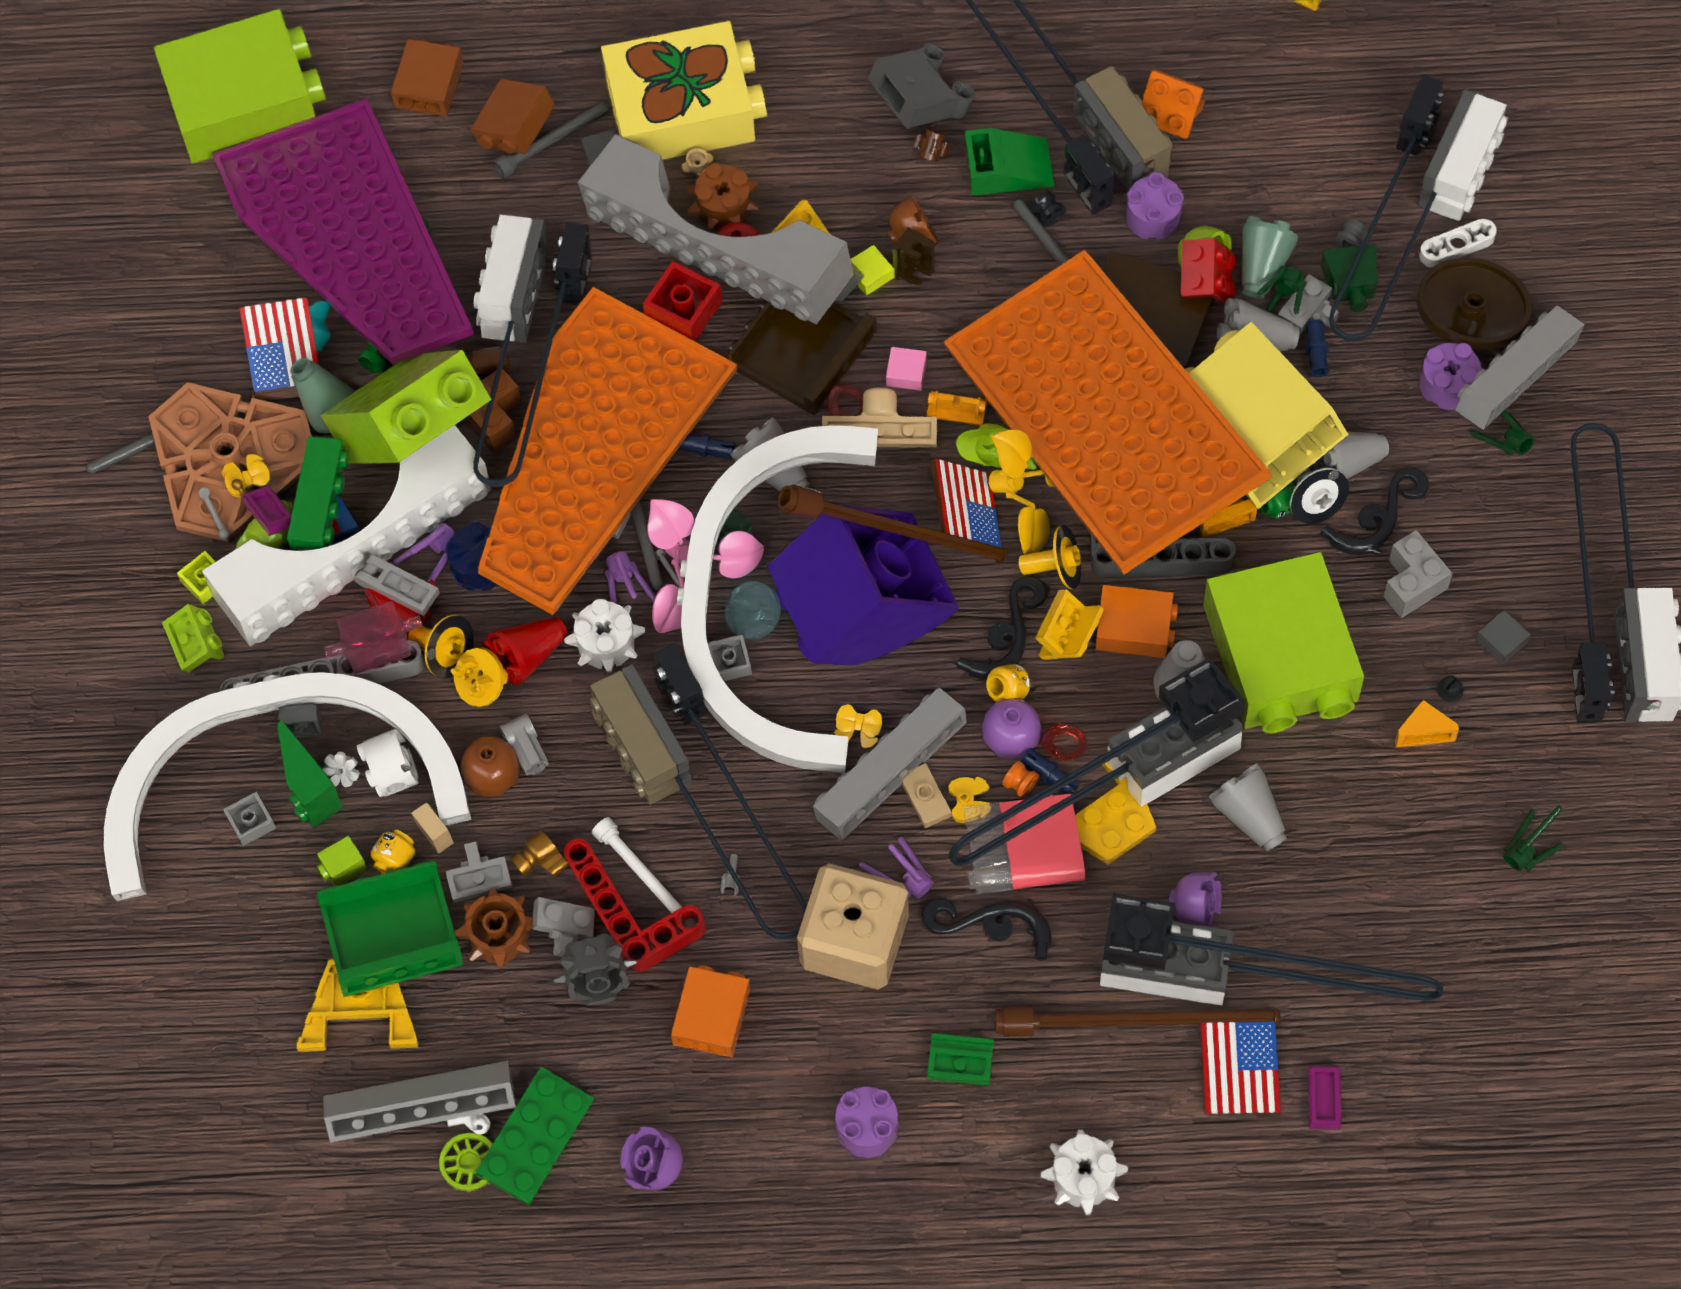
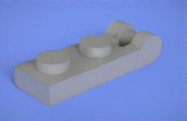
[354,555,439,616]

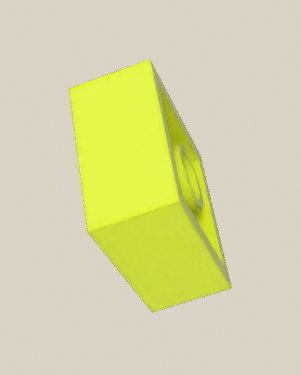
[850,245,895,296]
[177,551,216,604]

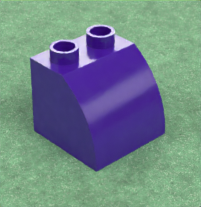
[768,504,960,666]

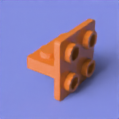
[1142,70,1205,139]

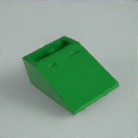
[965,128,1054,196]

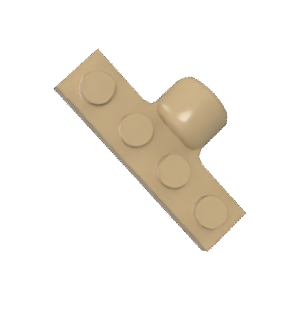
[822,387,937,448]

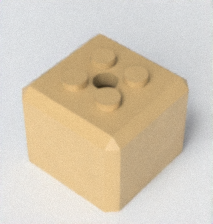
[797,863,909,990]

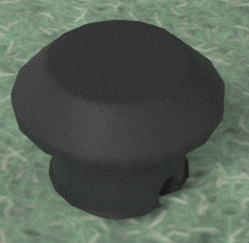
[1437,676,1464,702]

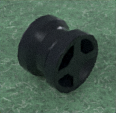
[1030,191,1066,226]

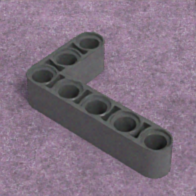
[1089,531,1236,578]

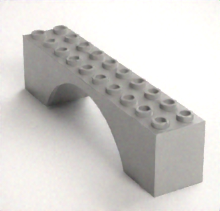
[578,134,854,324]

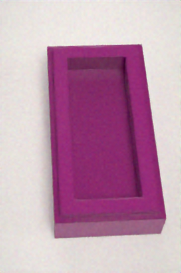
[243,485,292,536]
[1308,1066,1342,1130]

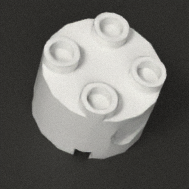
[357,728,419,797]

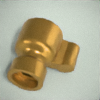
[510,830,569,878]

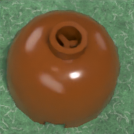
[888,195,939,246]
[461,736,521,797]

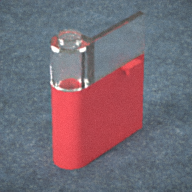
[964,794,1085,894]

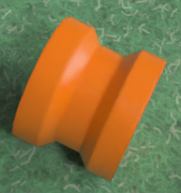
[1002,761,1039,799]

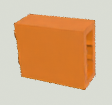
[1095,585,1178,658]
[671,965,750,1058]

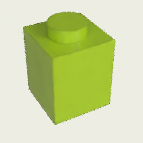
[317,835,367,886]

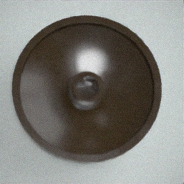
[1417,258,1532,350]

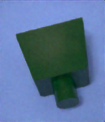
[1320,244,1377,312]

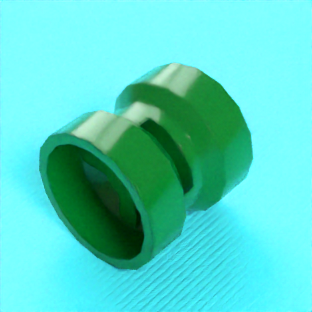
[358,342,387,373]

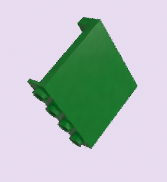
[316,860,463,997]

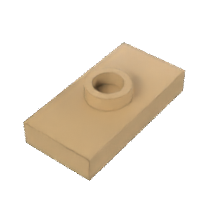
[901,763,952,828]

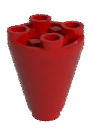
[481,617,568,685]

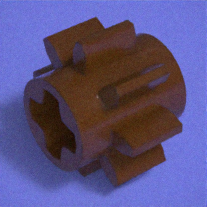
[914,128,950,162]

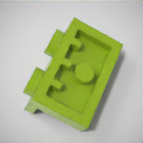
[162,604,225,673]

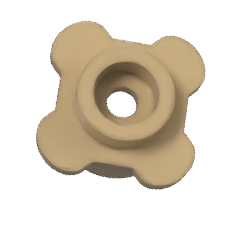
[682,148,713,176]

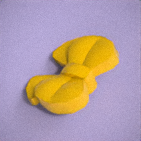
[222,454,270,498]
[834,704,883,749]
[948,776,992,824]

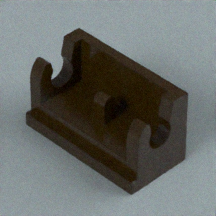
[893,227,934,285]

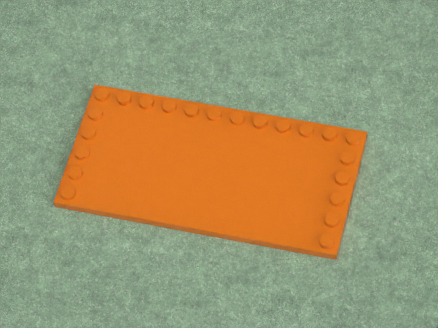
[943,250,1272,575]

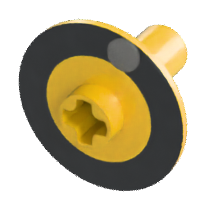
[1019,525,1081,589]
[408,615,474,678]

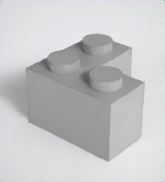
[1383,530,1452,618]

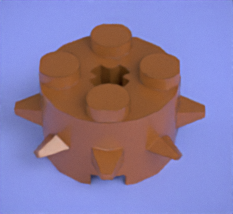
[687,163,760,229]
[455,888,533,968]

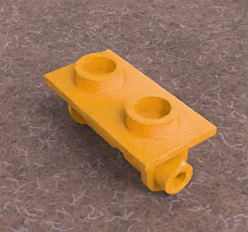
[926,391,988,426]

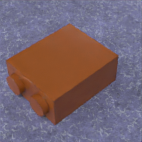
[391,39,464,117]
[471,79,555,155]

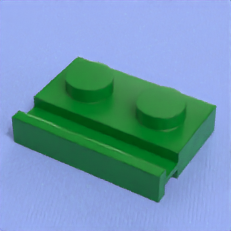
[927,1033,994,1086]

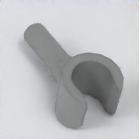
[720,854,740,895]

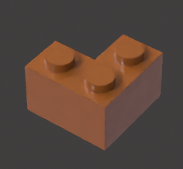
[463,368,522,454]

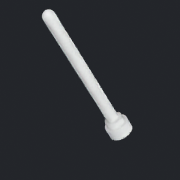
[592,817,696,928]

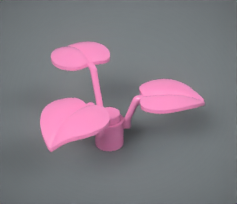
[647,499,764,633]

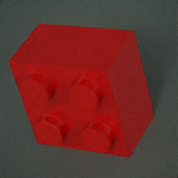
[643,261,722,342]

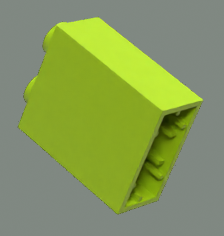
[154,9,326,164]
[320,350,492,464]
[1203,552,1364,733]

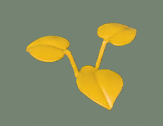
[989,430,1054,555]

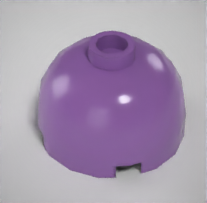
[982,698,1042,760]
[1169,872,1222,928]
[620,1126,683,1191]

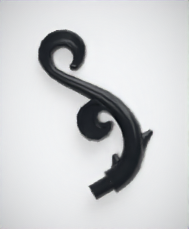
[1320,467,1429,555]
[956,576,1047,680]
[922,898,1052,961]

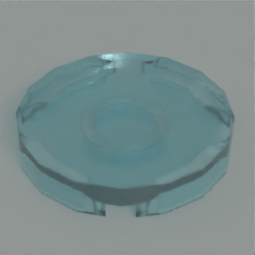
[725,581,781,640]

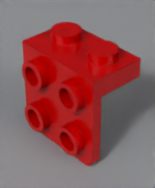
[1181,238,1236,306]

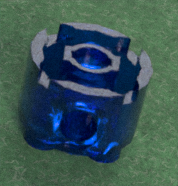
[446,522,498,591]

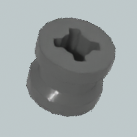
[1334,219,1368,248]

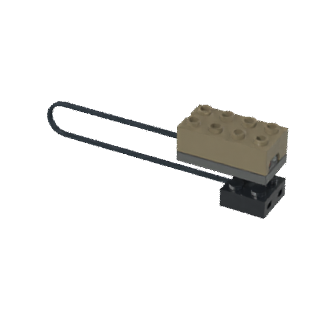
[966,0,1172,215]
[589,643,807,939]

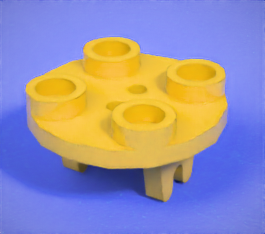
[450,647,508,707]

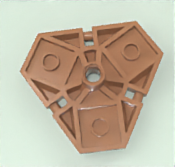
[148,382,312,542]

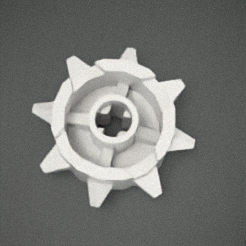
[564,599,645,673]
[1041,1130,1128,1215]

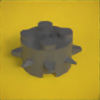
[554,934,637,1006]

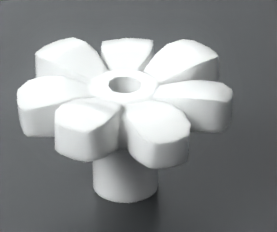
[322,752,360,787]

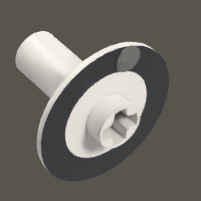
[1290,468,1349,524]

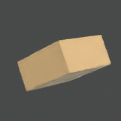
[411,802,454,854]

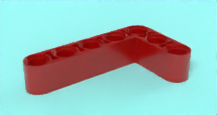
[564,839,707,972]

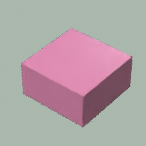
[886,347,927,391]

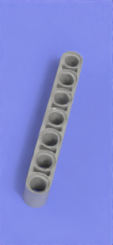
[220,640,425,691]

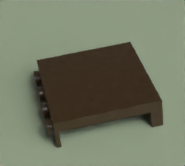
[1102,251,1215,369]
[727,300,877,416]

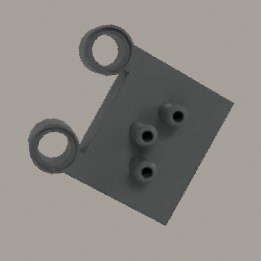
[867,44,975,129]

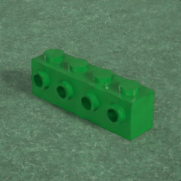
[287,436,350,551]

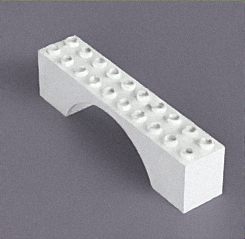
[202,425,492,647]

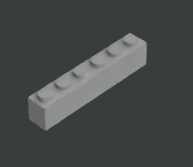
[1455,305,1585,430]
[813,688,967,841]
[323,1061,516,1143]

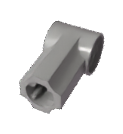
[499,713,549,775]

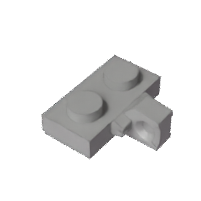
[1278,274,1339,333]
[446,842,512,903]
[532,897,595,957]

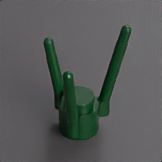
[1258,266,1307,314]
[1470,410,1535,455]
[1503,806,1564,871]

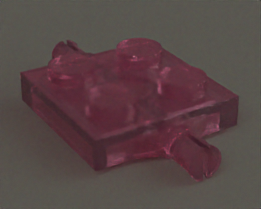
[323,601,423,674]

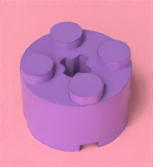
[1419,343,1481,410]

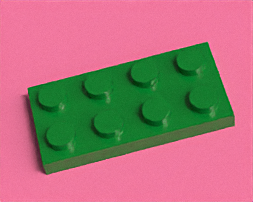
[475,1067,594,1206]

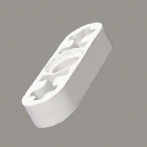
[1419,219,1497,267]

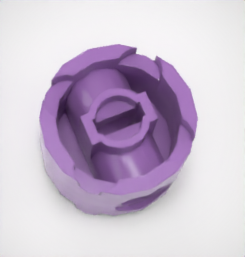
[1126,172,1184,240]
[835,1087,898,1158]

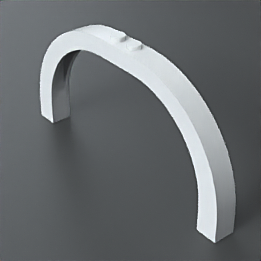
[677,425,878,773]
[104,673,472,901]

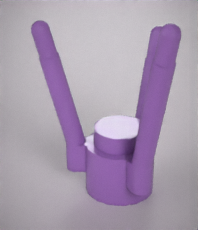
[394,523,458,582]
[605,552,656,604]
[859,837,934,899]

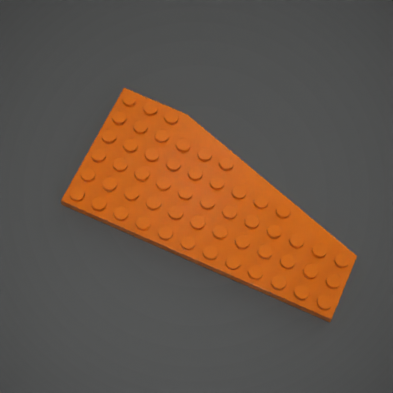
[478,287,737,615]

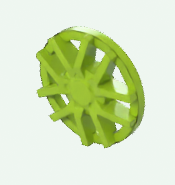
[439,1133,493,1192]

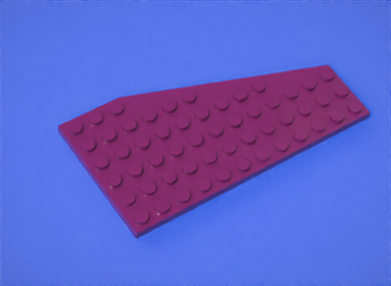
[212,98,474,364]

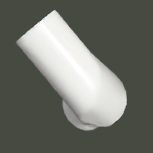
[447,1114,490,1135]

